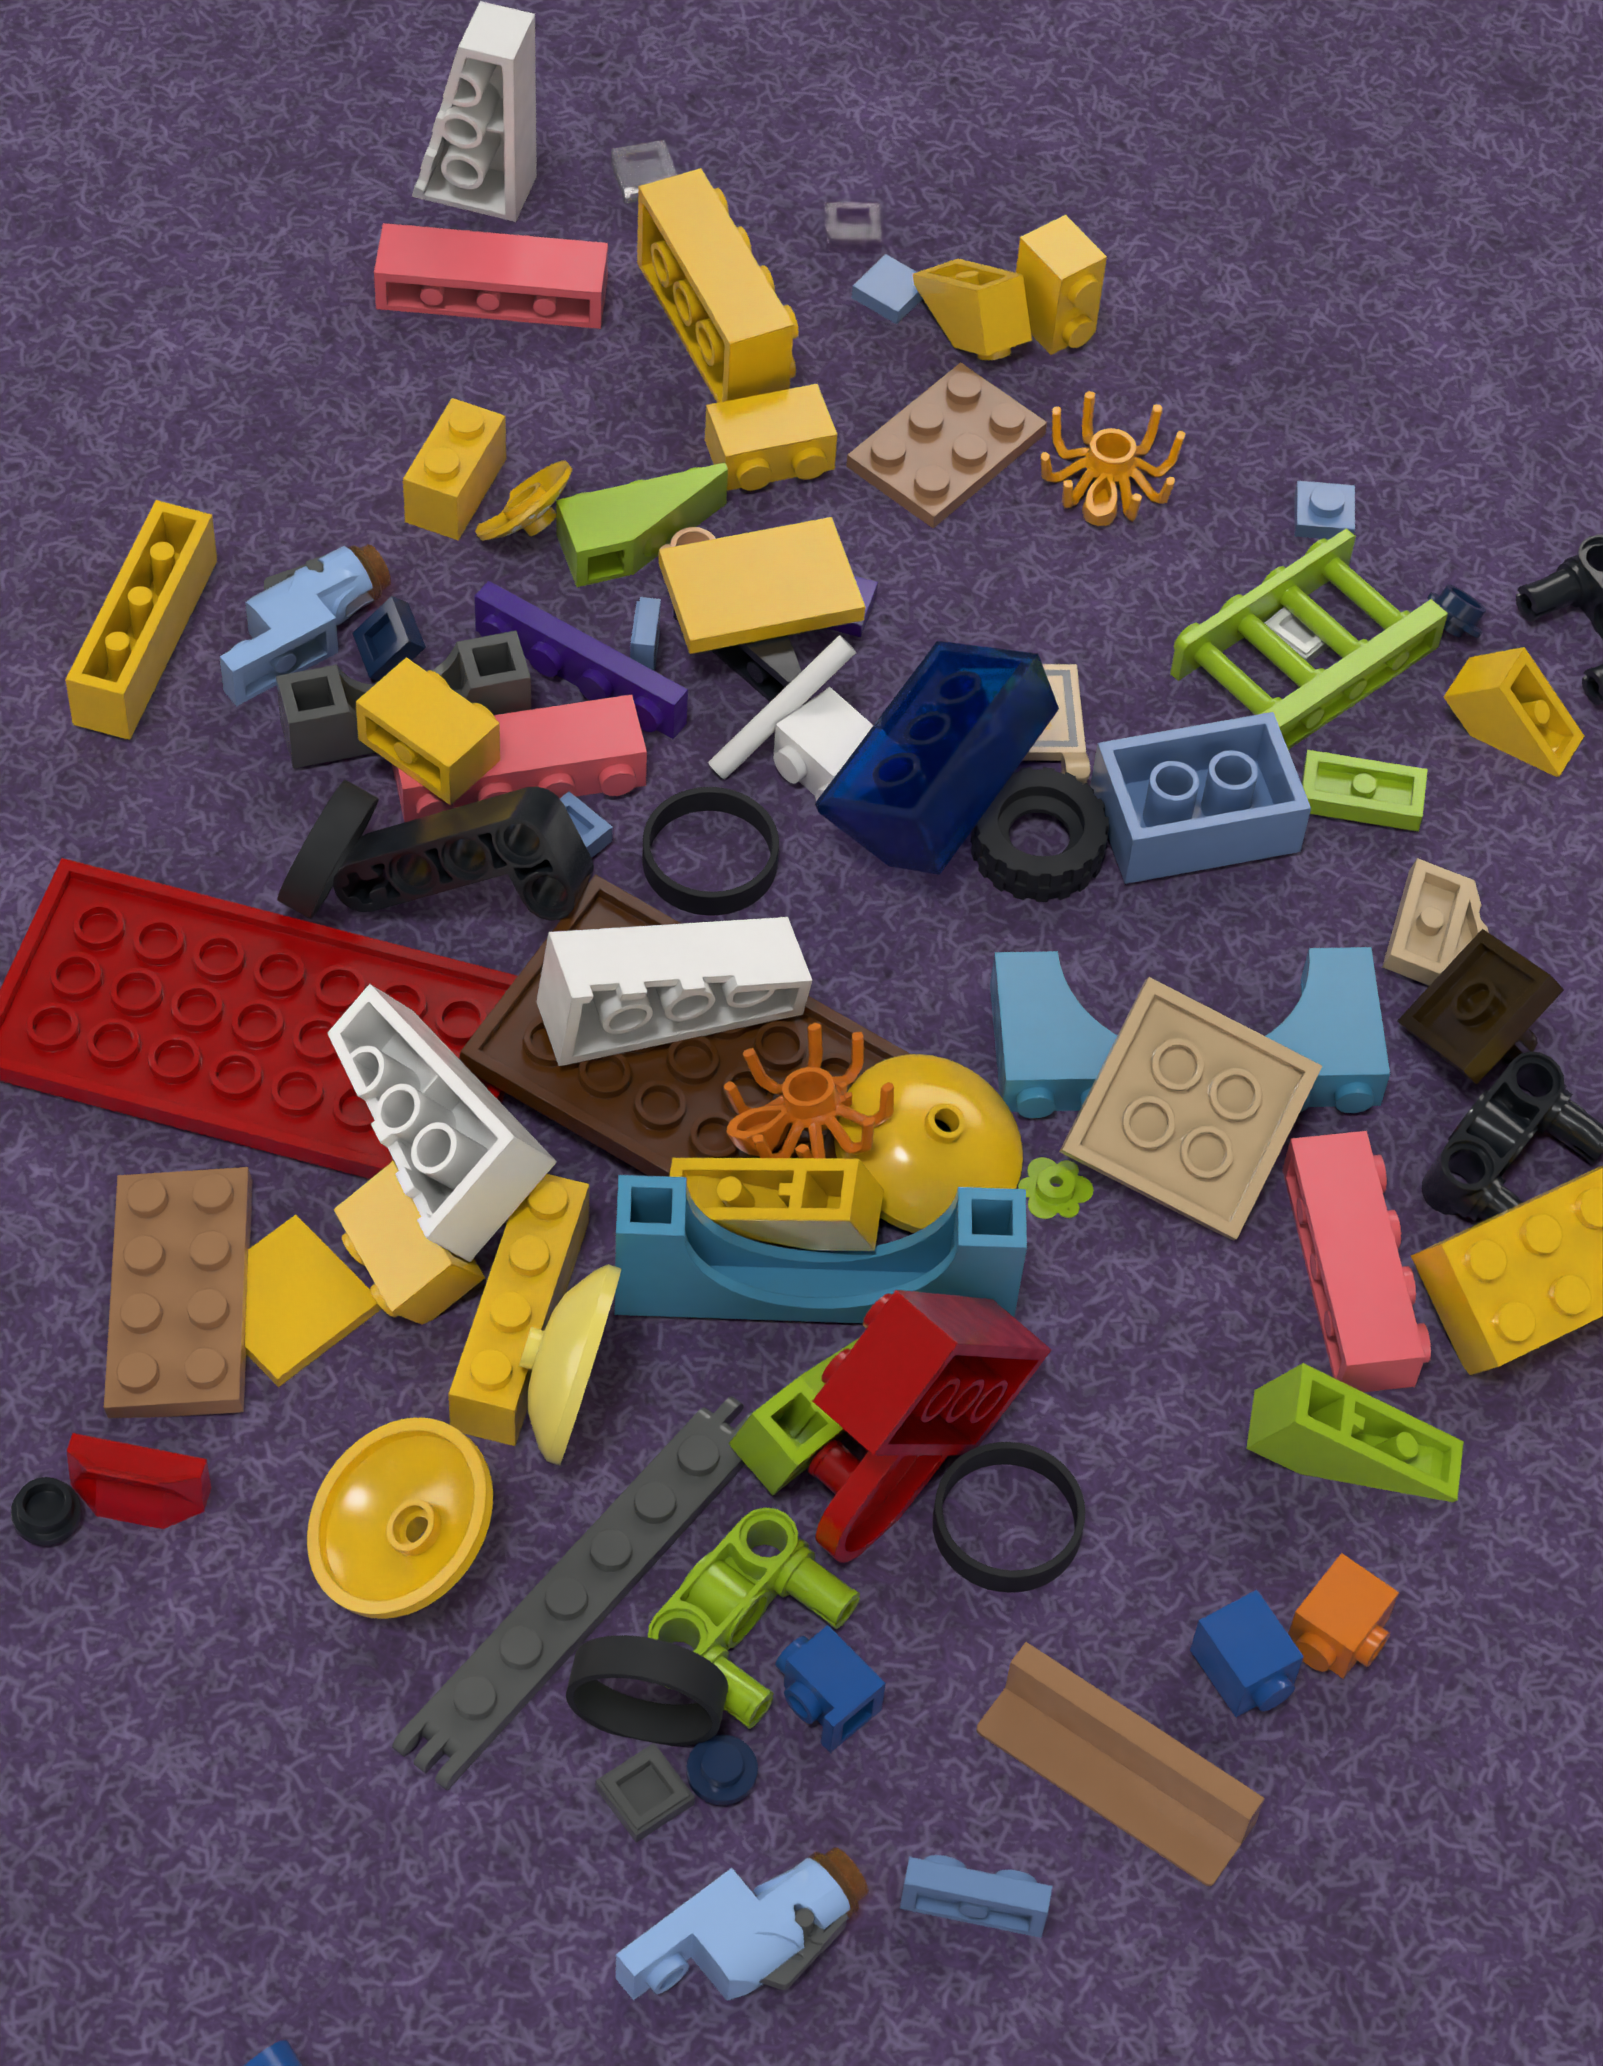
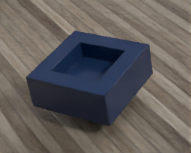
[352,596,426,681]

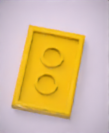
[658,517,865,654]

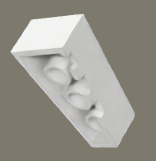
[412,1,536,222]
[536,917,813,1066]
[327,984,557,1262]

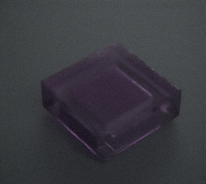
[824,202,882,253]

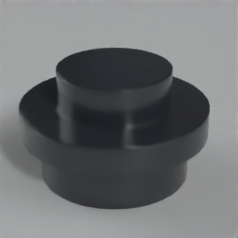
[11,1477,82,1545]

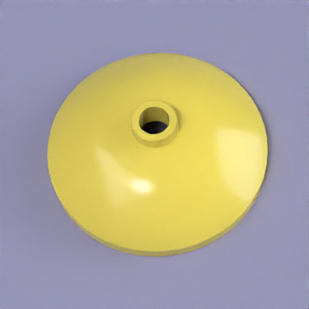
[519,1264,622,1465]

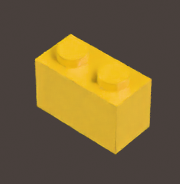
[1016,215,1107,355]
[705,384,837,491]
[403,398,506,540]
[356,657,500,805]
[333,1161,485,1325]

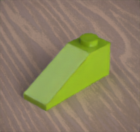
[1246,1363,1464,1502]

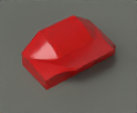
[67,1433,211,1529]

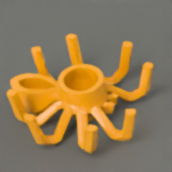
[1040,391,1185,526]

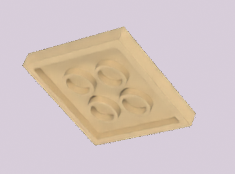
[1059,977,1322,1241]

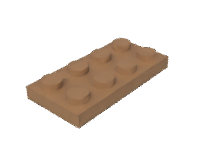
[104,1167,253,1418]

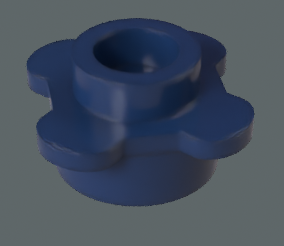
[1427,584,1486,638]

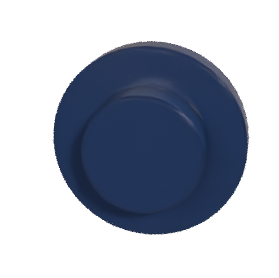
[686,1735,758,1805]

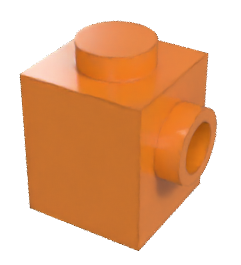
[1288,1553,1399,1679]

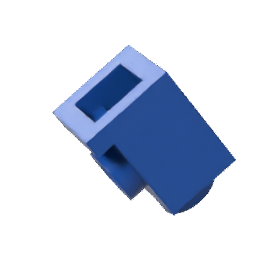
[775,1625,886,1753]

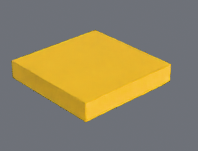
[245,1215,382,1387]

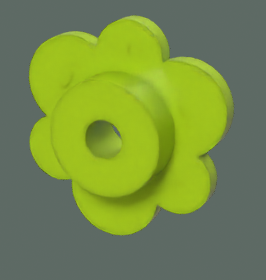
[1018,1157,1094,1219]

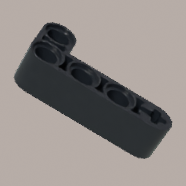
[333,786,594,921]

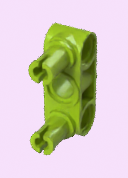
[648,1508,860,1729]

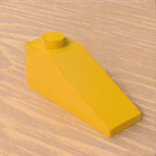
[669,1158,884,1251]

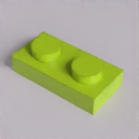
[1301,750,1428,832]

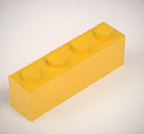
[65,500,217,740]
[448,1174,589,1446]

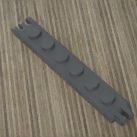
[392,1396,753,1790]

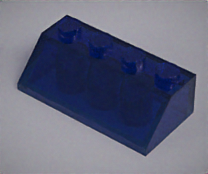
[815,641,1059,875]

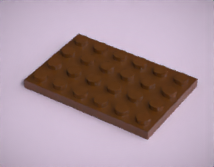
[459,874,910,1250]

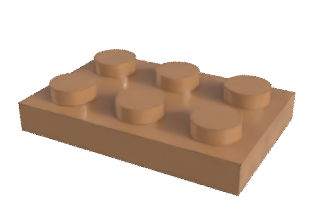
[846,362,1047,528]

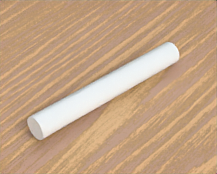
[708,635,856,780]

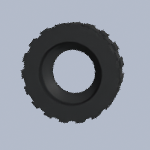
[970,767,1109,902]

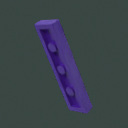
[474,581,688,739]

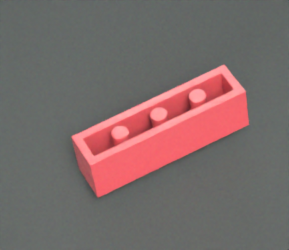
[374,223,608,329]
[392,694,647,822]
[1282,1131,1431,1392]

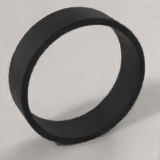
[277,780,379,919]
[642,787,779,916]
[932,1442,1085,1593]
[566,1635,728,1746]

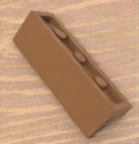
[976,1642,1265,1886]

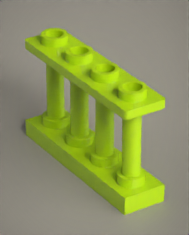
[1170,528,1448,750]

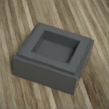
[595,1743,695,1843]

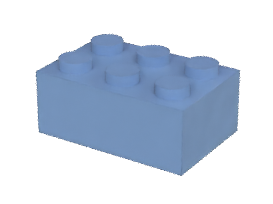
[1090,712,1311,884]

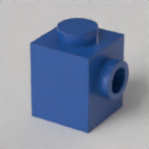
[1190,1589,1304,1717]

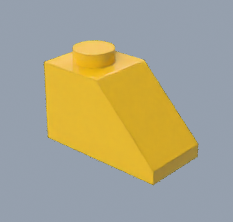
[912,259,1032,360]
[1444,647,1584,777]

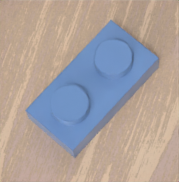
[900,1855,1052,1938]

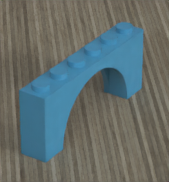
[990,947,1390,1118]
[614,1175,1027,1323]

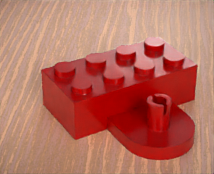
[808,1290,1052,1563]

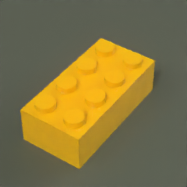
[637,168,799,403]
[1411,1165,1603,1375]

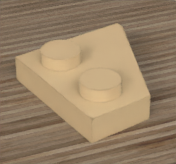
[1382,858,1489,986]

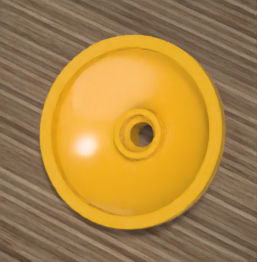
[834,1054,1023,1233]
[307,1418,493,1619]

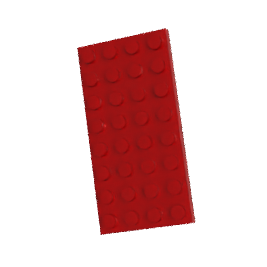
[0,858,518,1179]

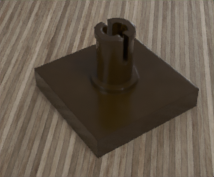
[1397,929,1564,1084]

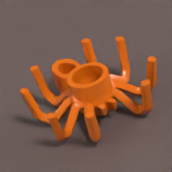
[723,1022,894,1158]

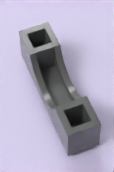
[276,631,531,768]

